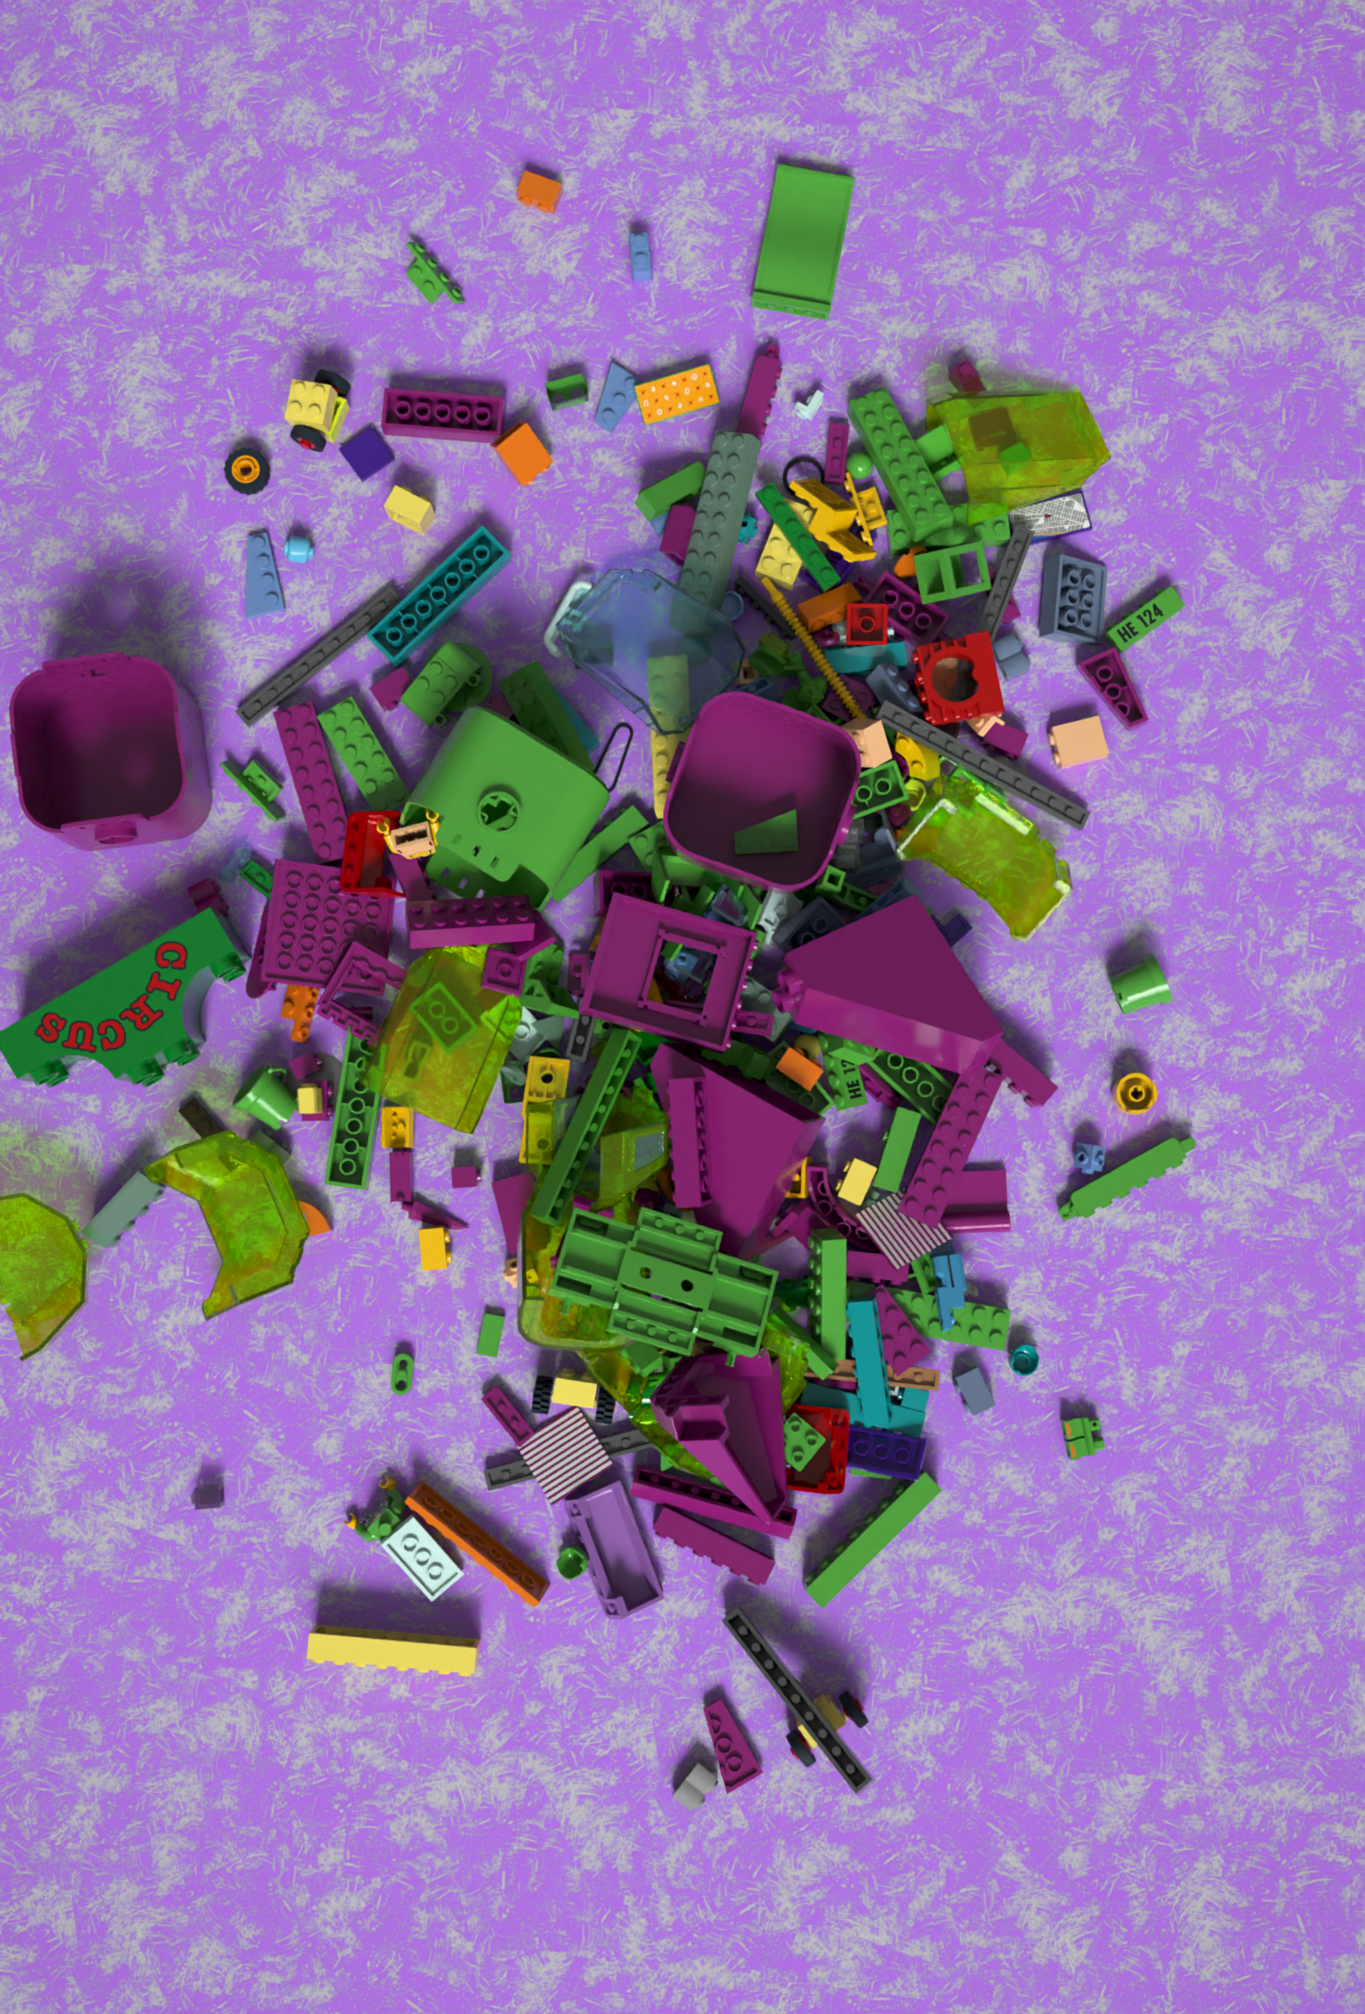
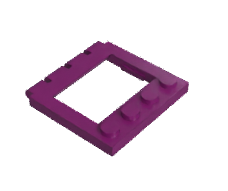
[316,941,425,1051]

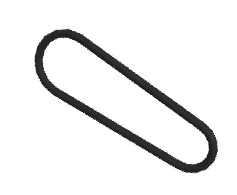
[594,724,633,793]

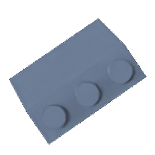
[866,663,924,721]

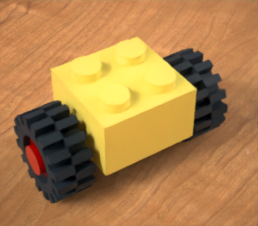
[531,1368,617,1425]

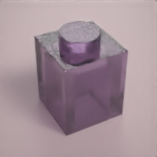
[191,1484,224,1510]

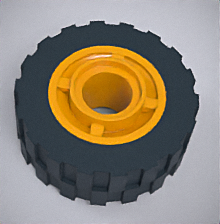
[224,448,270,495]

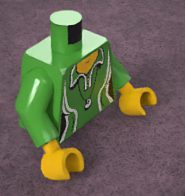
[344,1476,405,1542]

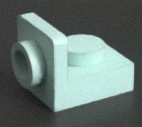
[794,390,824,421]

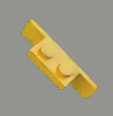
[844,472,887,548]

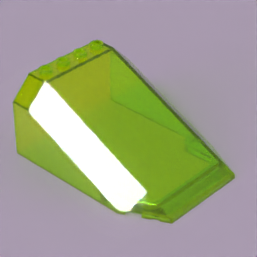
[925,389,1111,526]
[357,945,522,1135]

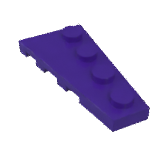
[798,525,878,594]

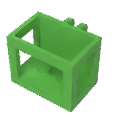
[913,541,992,604]

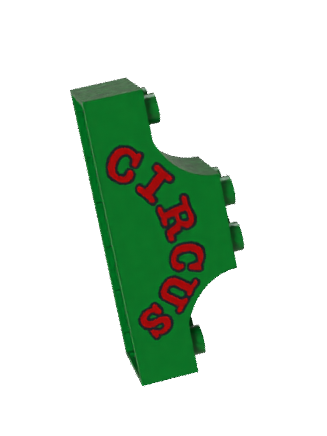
[0,907,252,1088]

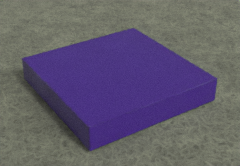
[339,427,395,482]

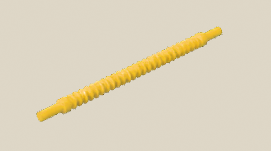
[761,576,868,719]

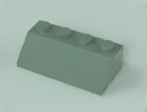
[81,1171,166,1248]

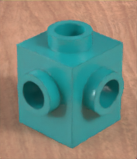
[738,512,758,544]

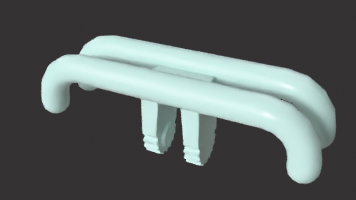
[543,580,595,657]

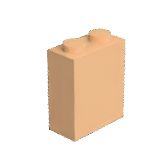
[1047,715,1109,769]

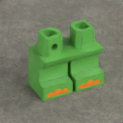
[1060,1416,1105,1460]

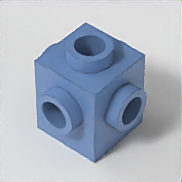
[1073,1143,1105,1174]

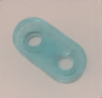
[217,848,251,883]

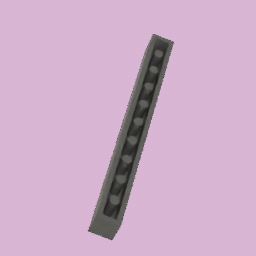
[722,1607,876,1795]

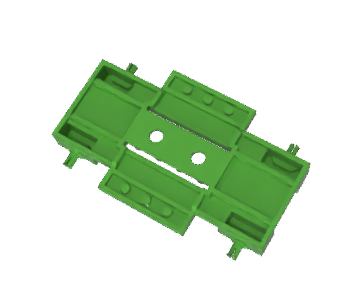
[547,1203,778,1367]

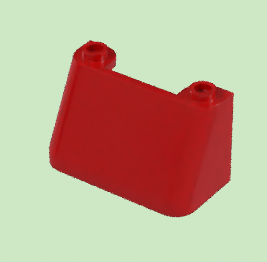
[785,1404,850,1494]

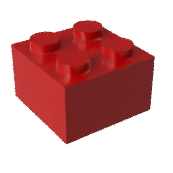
[846,603,889,645]

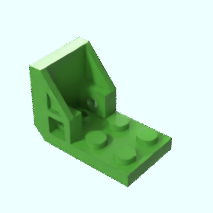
[518,944,579,1019]

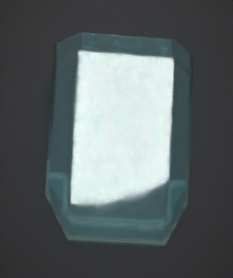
[556,569,746,735]

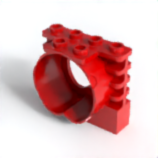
[912,631,1005,727]

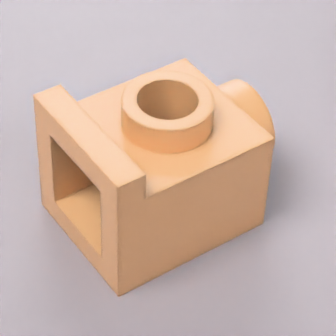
[731,659,759,687]

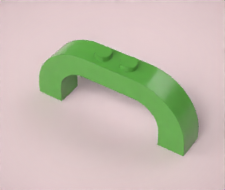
[814,865,933,917]

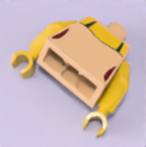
[377,808,440,859]

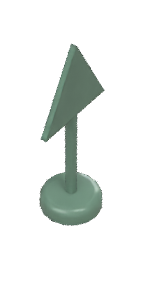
[501,1016,565,1086]

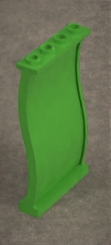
[751,164,855,321]

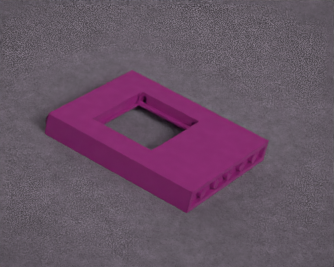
[579,892,759,1054]

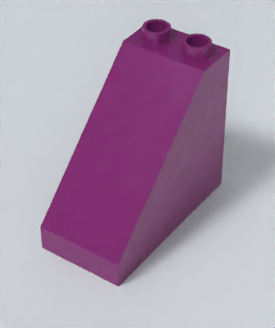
[771,894,1004,1075]
[650,1041,826,1257]

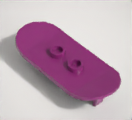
[246,903,277,999]

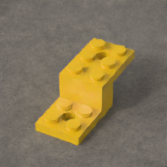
[789,479,877,562]
[519,1056,571,1166]

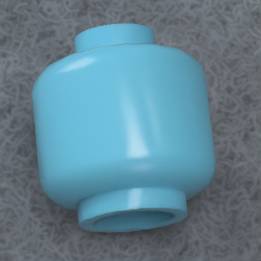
[284,535,314,564]

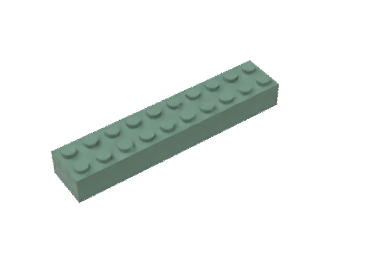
[669,431,761,638]

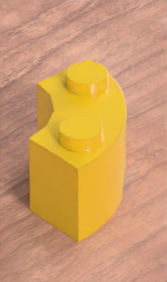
[895,732,940,781]

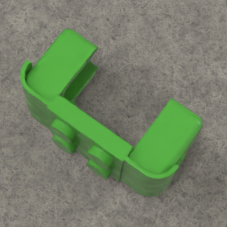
[400,640,484,728]

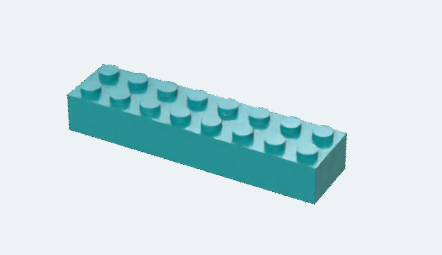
[366,525,512,669]

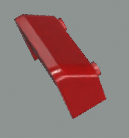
[340,810,406,898]

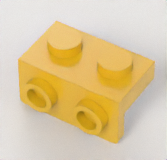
[380,1107,414,1148]

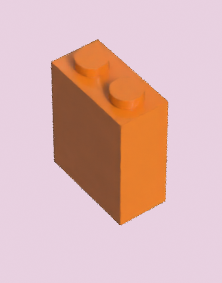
[490,420,553,486]

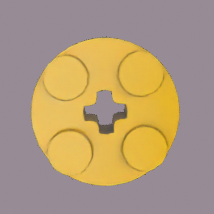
[1112,1073,1157,1115]

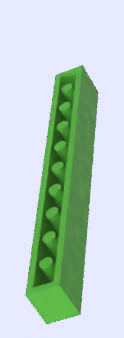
[529,1029,642,1226]

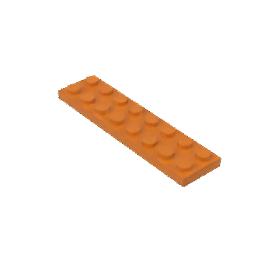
[404,1481,550,1608]

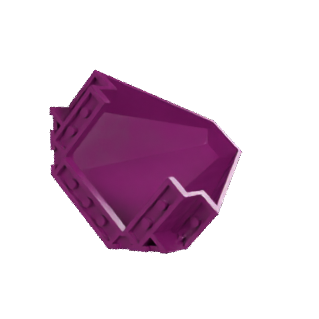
[649,1343,787,1524]

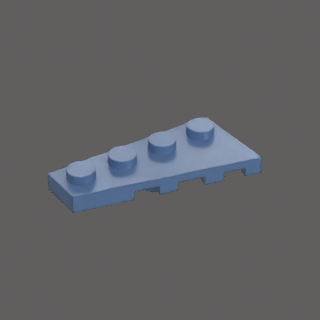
[246,532,286,619]

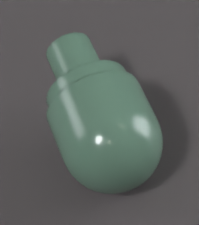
[860,1191,880,1212]

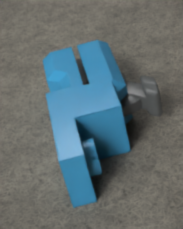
[931,1254,978,1332]

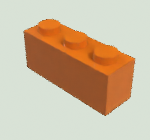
[797,582,862,633]

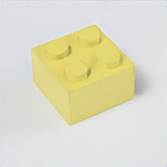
[284,379,338,432]
[384,485,435,536]
[834,1158,877,1206]

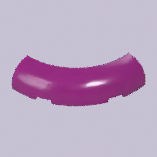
[807,1162,881,1253]

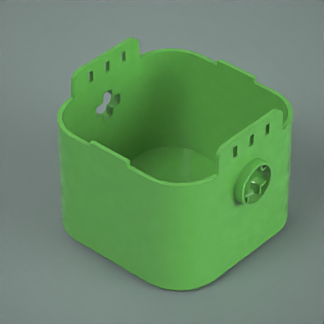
[400,706,610,910]

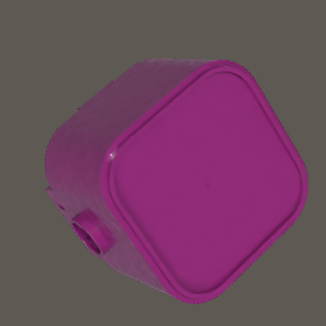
[9,652,212,851]
[663,691,861,894]

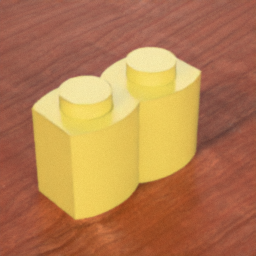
[297,1084,323,1114]

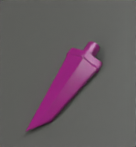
[401,1199,470,1230]
[733,1231,793,1262]

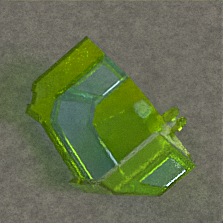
[526,1086,671,1213]

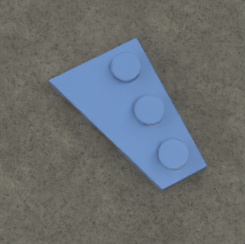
[595,362,643,433]

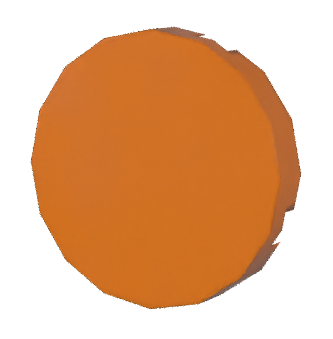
[894,546,929,581]

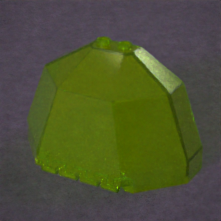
[0,1193,91,1361]

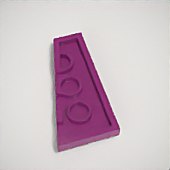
[703,1697,763,1794]

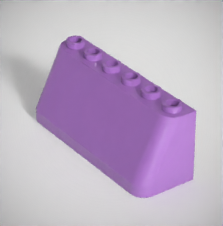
[564,1480,664,1619]

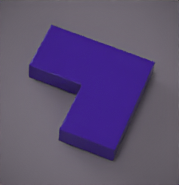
[931,914,972,948]

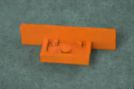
[280,985,320,1043]

